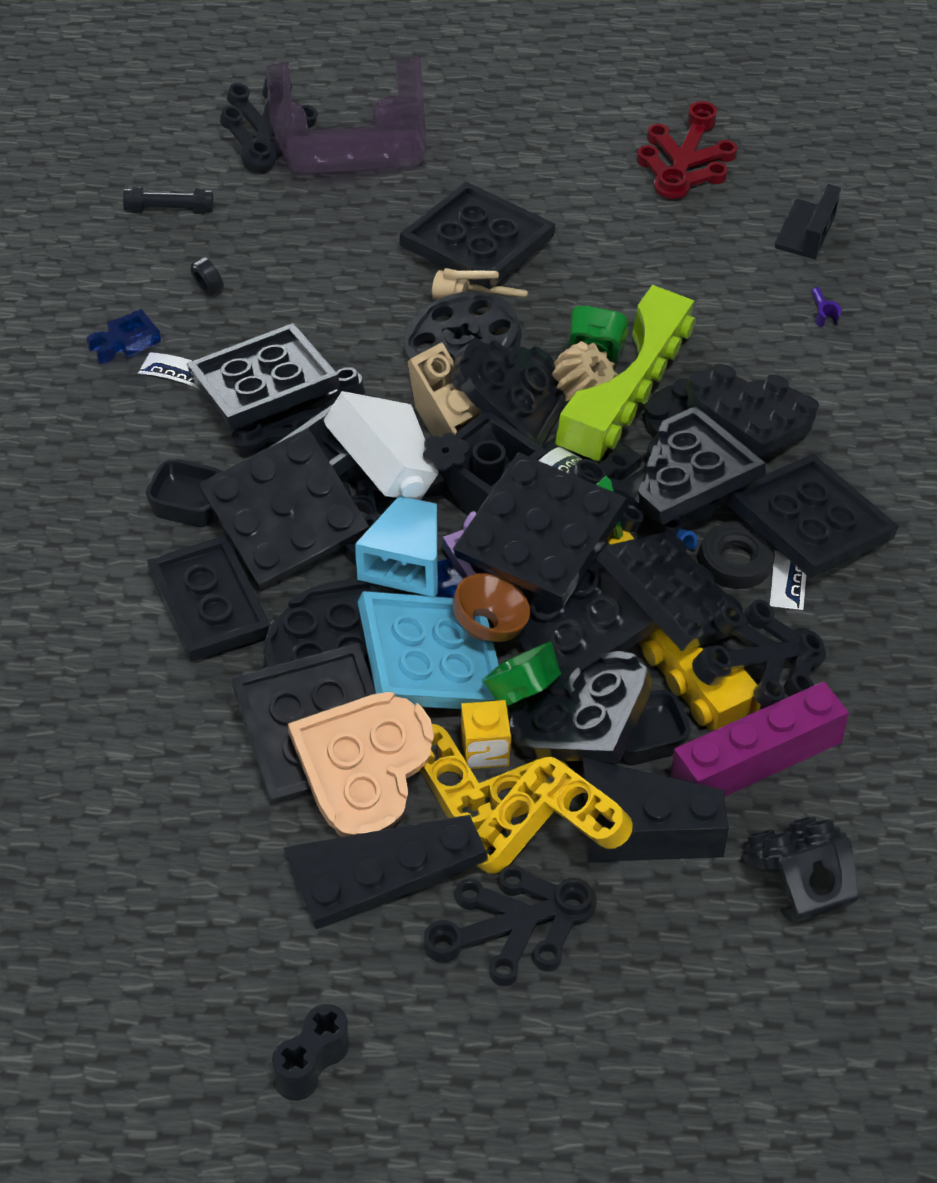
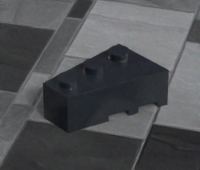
[581,757,729,862]

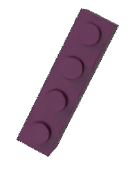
[670,681,849,797]

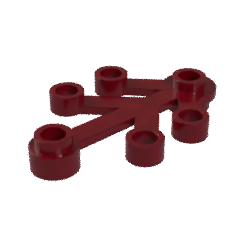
[637,101,737,199]

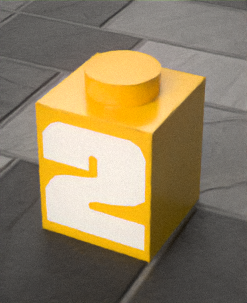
[461,700,511,769]

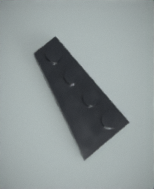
[283,815,488,929]

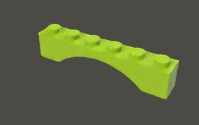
[555,285,696,462]

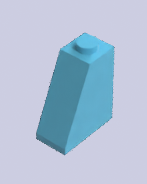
[355,496,438,597]

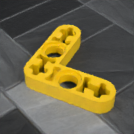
[420,724,568,830]
[476,757,633,874]

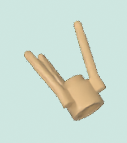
[432,268,528,334]

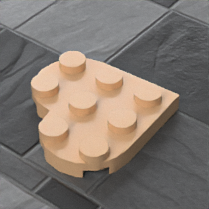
[288,692,434,837]

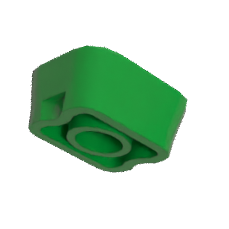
[569,305,628,369]
[481,641,561,706]

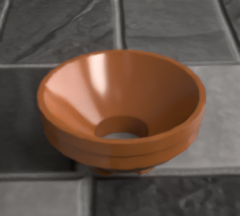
[452,573,530,642]

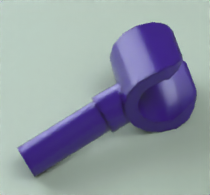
[812,287,841,327]

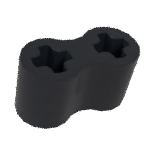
[272,1004,349,1101]

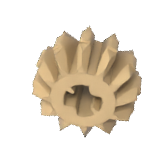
[552,341,618,401]

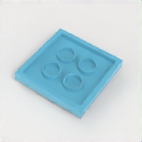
[358,591,499,709]

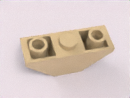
[408,342,482,437]

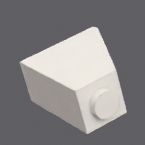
[324,391,439,500]

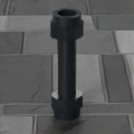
[123,187,214,214]

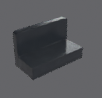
[775,184,841,260]

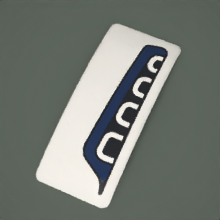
[138,353,199,389]
[539,447,582,473]
[770,550,806,610]

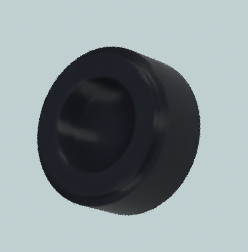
[190,257,224,296]

